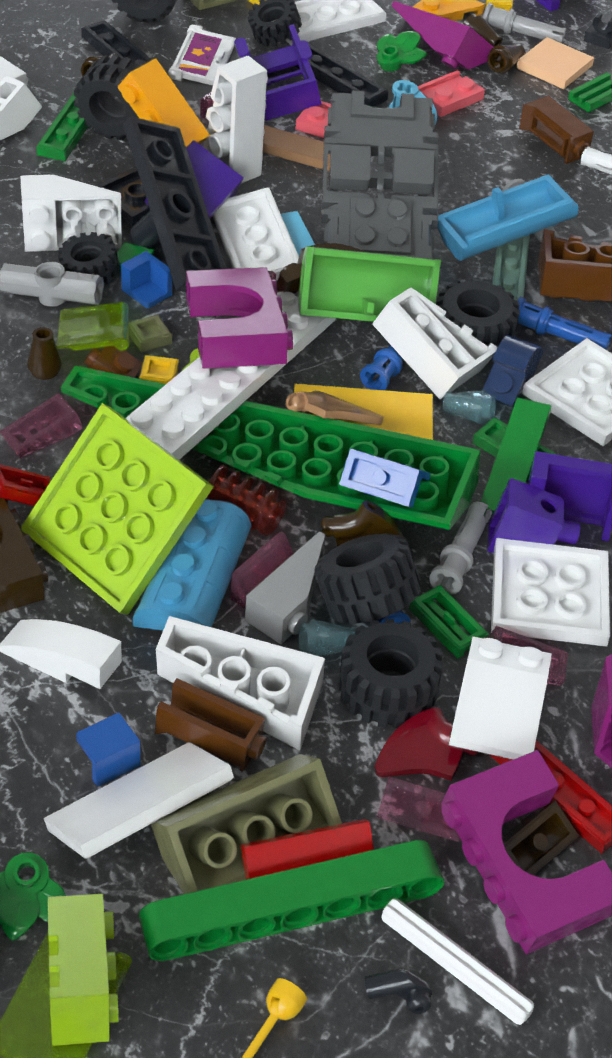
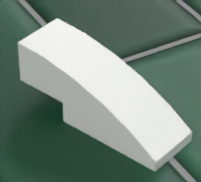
[0,619,122,689]

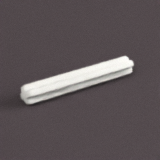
[381,898,534,1025]

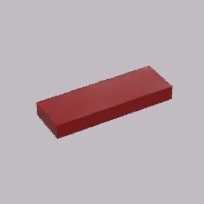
[241,819,374,880]

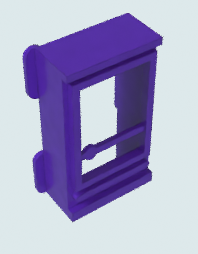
[234,24,321,121]

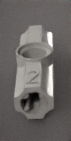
[0,262,104,306]

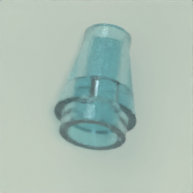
[443,390,496,424]
[299,619,356,657]

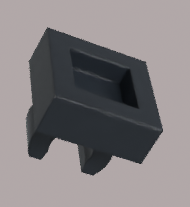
[584,12,612,49]

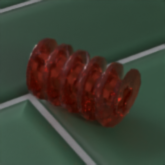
[206,465,287,536]

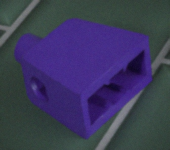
[487,478,581,553]

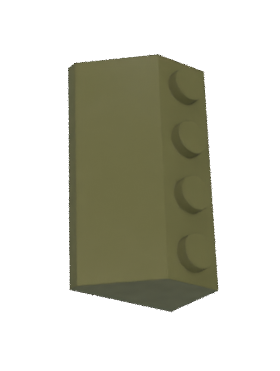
[151,754,342,894]

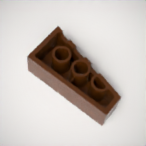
[538,229,612,302]

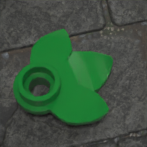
[376,31,427,71]
[0,852,66,941]

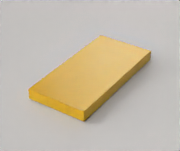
[294,384,433,440]

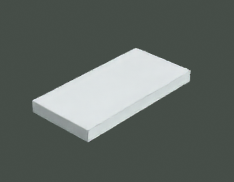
[272,0,386,46]
[213,188,299,280]
[44,742,234,859]

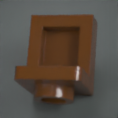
[83,339,143,378]

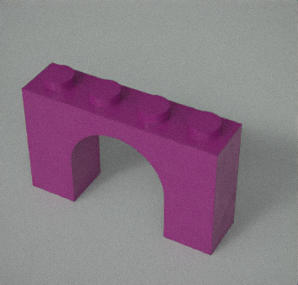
[186,267,293,369]
[441,750,612,955]

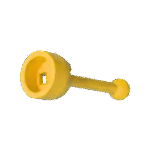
[242,978,307,1058]

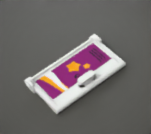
[168,25,236,85]

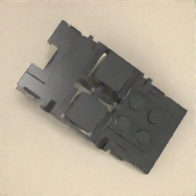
[321,90,439,259]

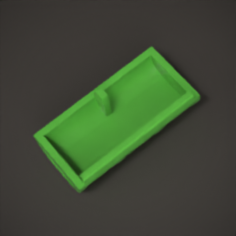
[298,246,441,322]

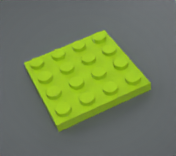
[21,403,214,615]

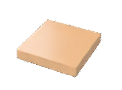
[517,37,594,89]

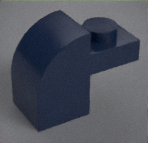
[481,335,543,408]

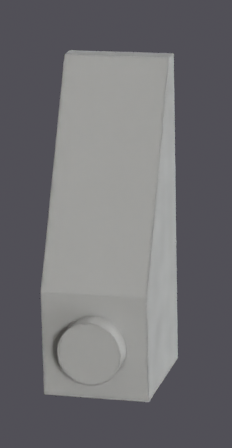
[245,531,325,644]

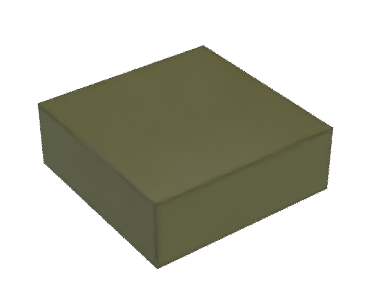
[127,315,172,352]

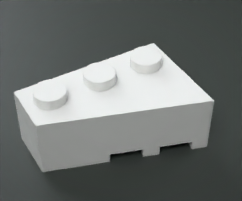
[372,288,498,400]

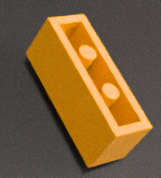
[118,58,210,147]

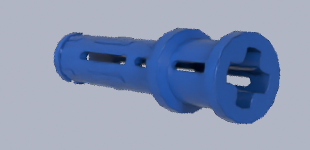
[517,296,612,350]
[360,345,404,390]

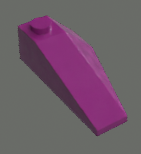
[391,1,493,70]

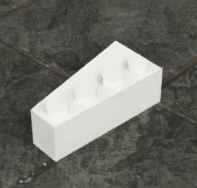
[203,56,268,183]
[156,616,325,751]

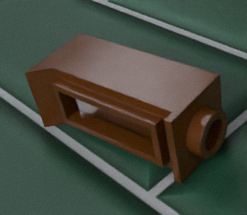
[519,95,594,164]
[155,678,267,772]

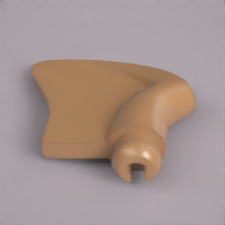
[286,390,383,425]

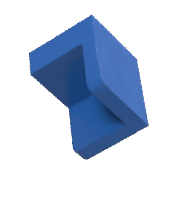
[121,251,172,308]
[76,712,141,787]

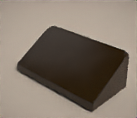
[502,801,579,876]

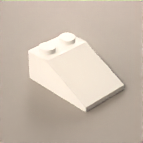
[449,637,552,760]

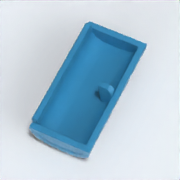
[437,174,578,261]
[133,499,251,631]

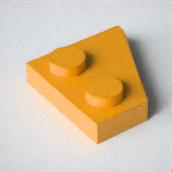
[413,0,485,21]

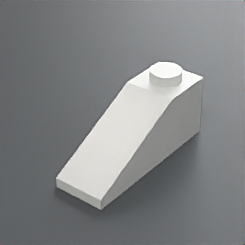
[0,75,42,140]

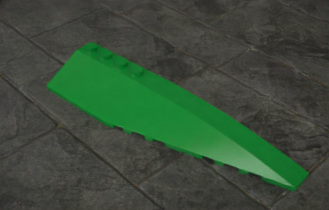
[61,365,480,530]

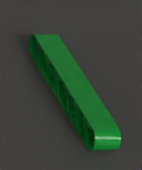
[138,840,445,961]

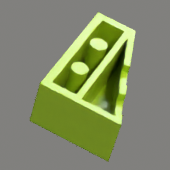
[48,894,119,1046]

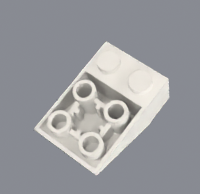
[20,175,122,252]

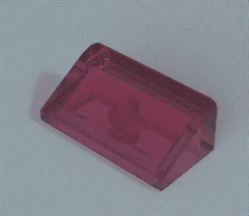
[231,532,294,609]
[377,777,460,842]

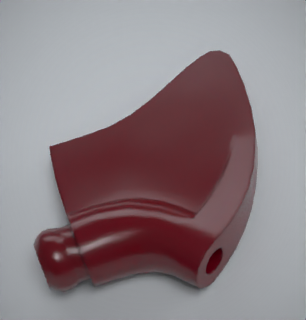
[375,707,479,781]

